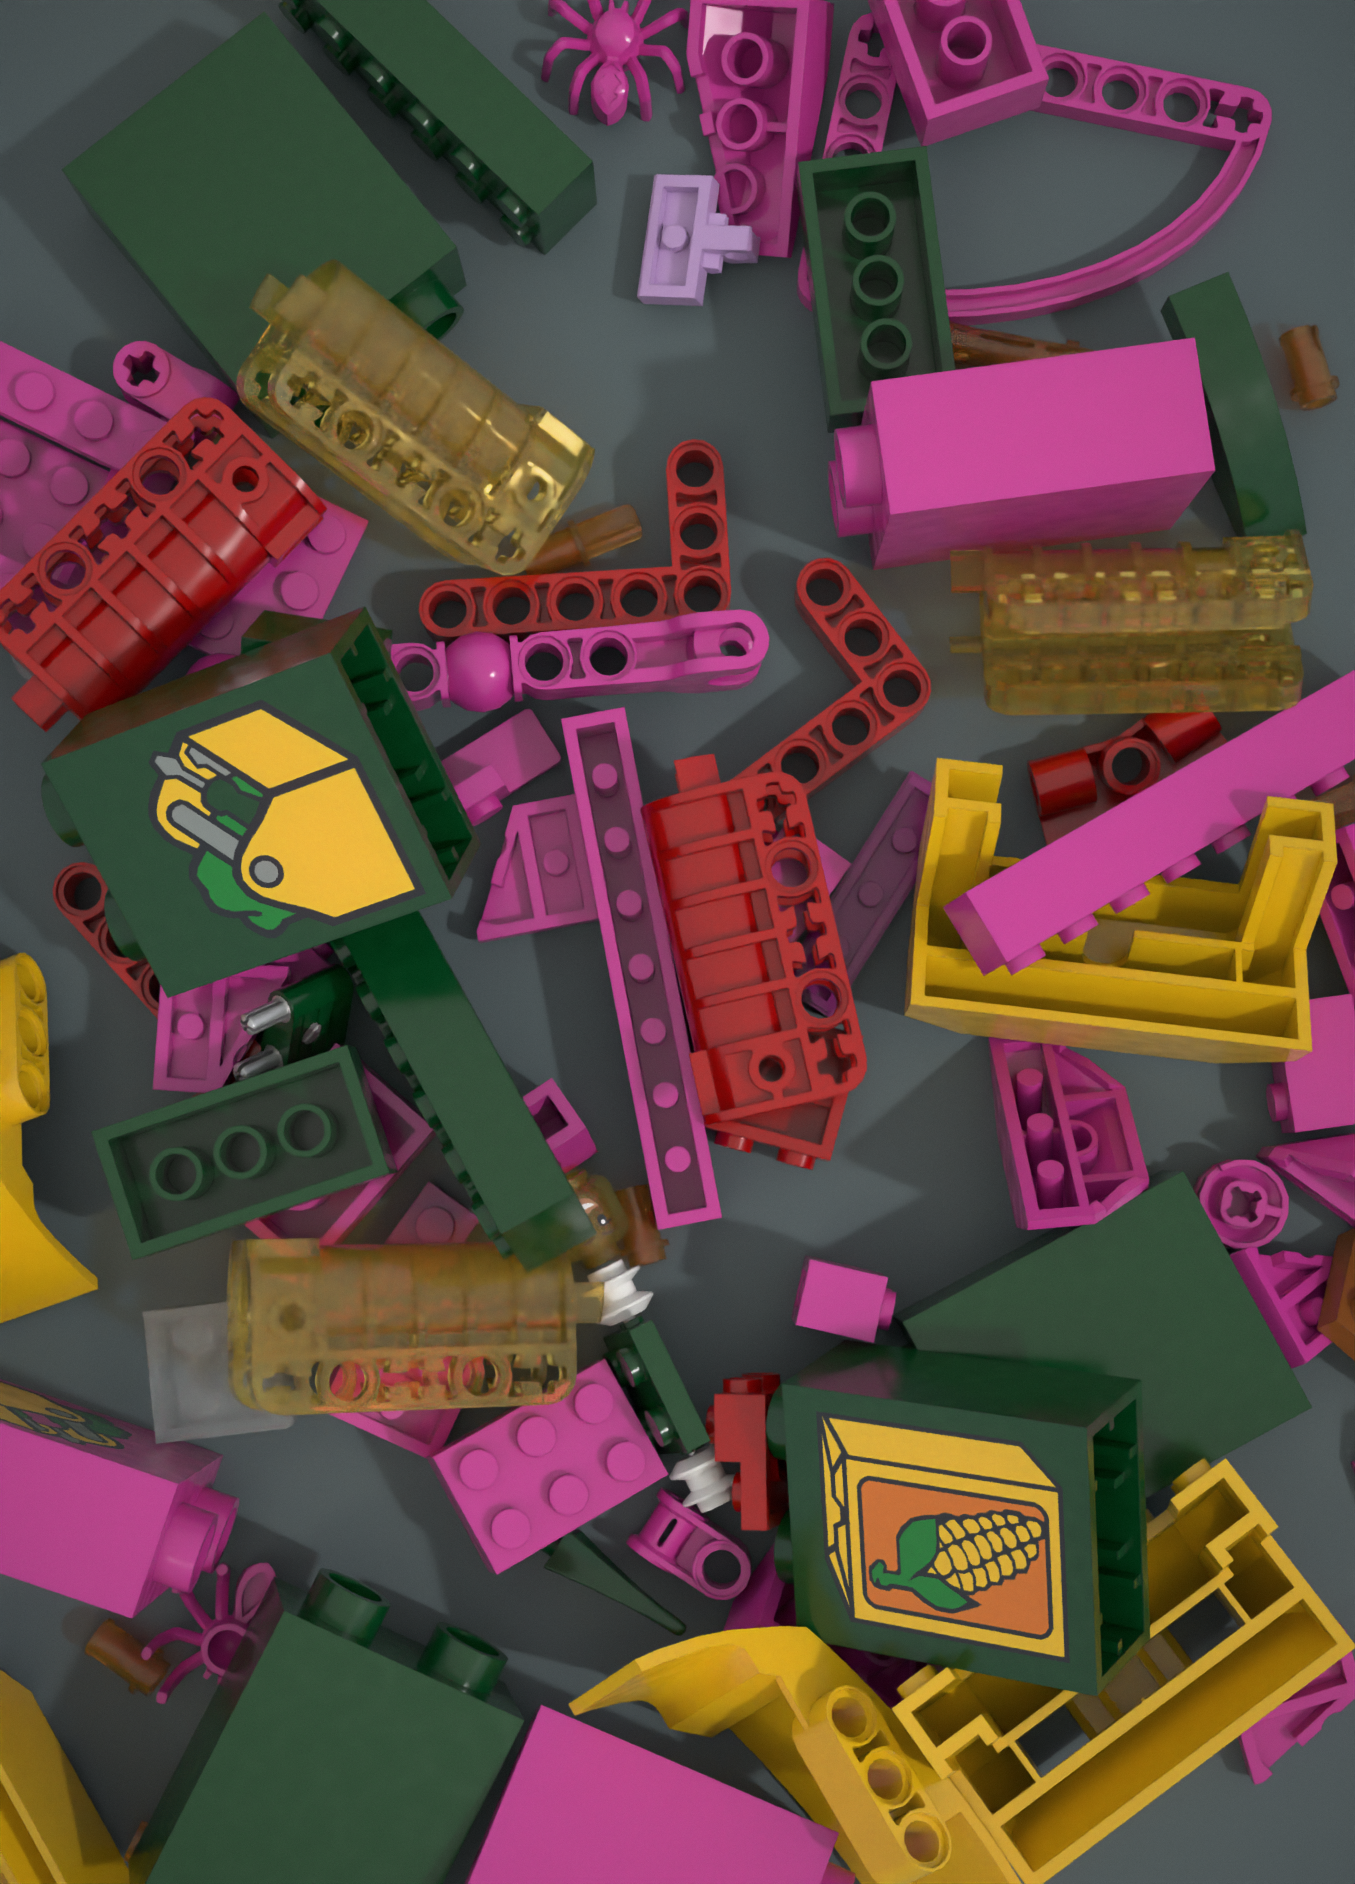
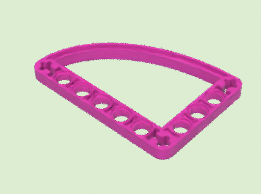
[797,12,1272,326]

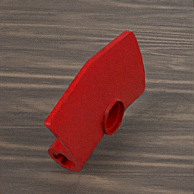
[1027,685,1227,846]

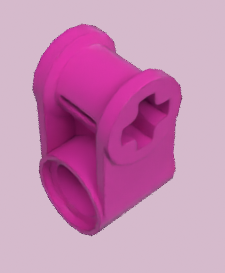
[113,341,240,447]
[626,1487,752,1600]

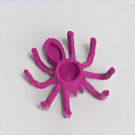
[541,0,689,126]
[141,1562,276,1704]

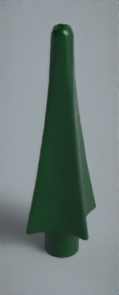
[540,1531,687,1636]

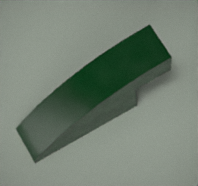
[1160,272,1307,559]

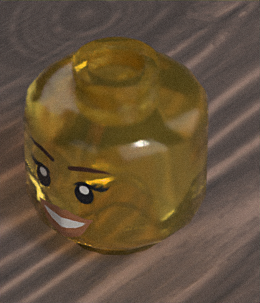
[555,1168,630,1269]

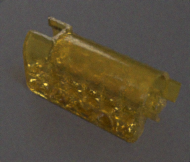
[236,259,595,575]
[949,529,1314,715]
[227,1238,605,1415]

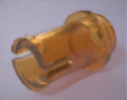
[1278,325,1340,411]
[610,1184,670,1268]
[84,1618,171,1697]

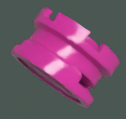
[1193,1159,1289,1249]

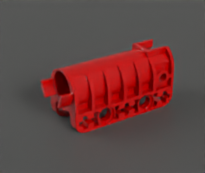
[0,397,327,733]
[640,754,867,1126]

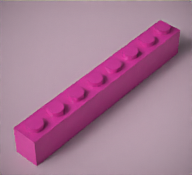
[943,670,1355,976]
[561,707,722,1230]

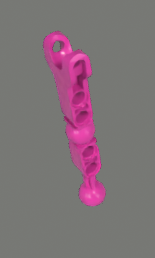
[185,609,769,712]

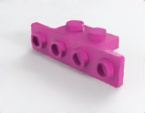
[441,709,561,827]

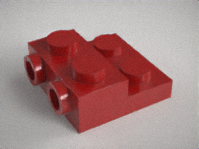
[705,1028,864,1171]
[706,1372,789,1531]

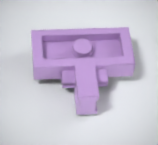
[637,174,761,306]

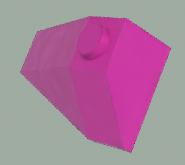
[686,0,835,258]

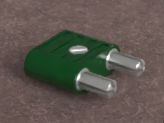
[233,964,354,1081]

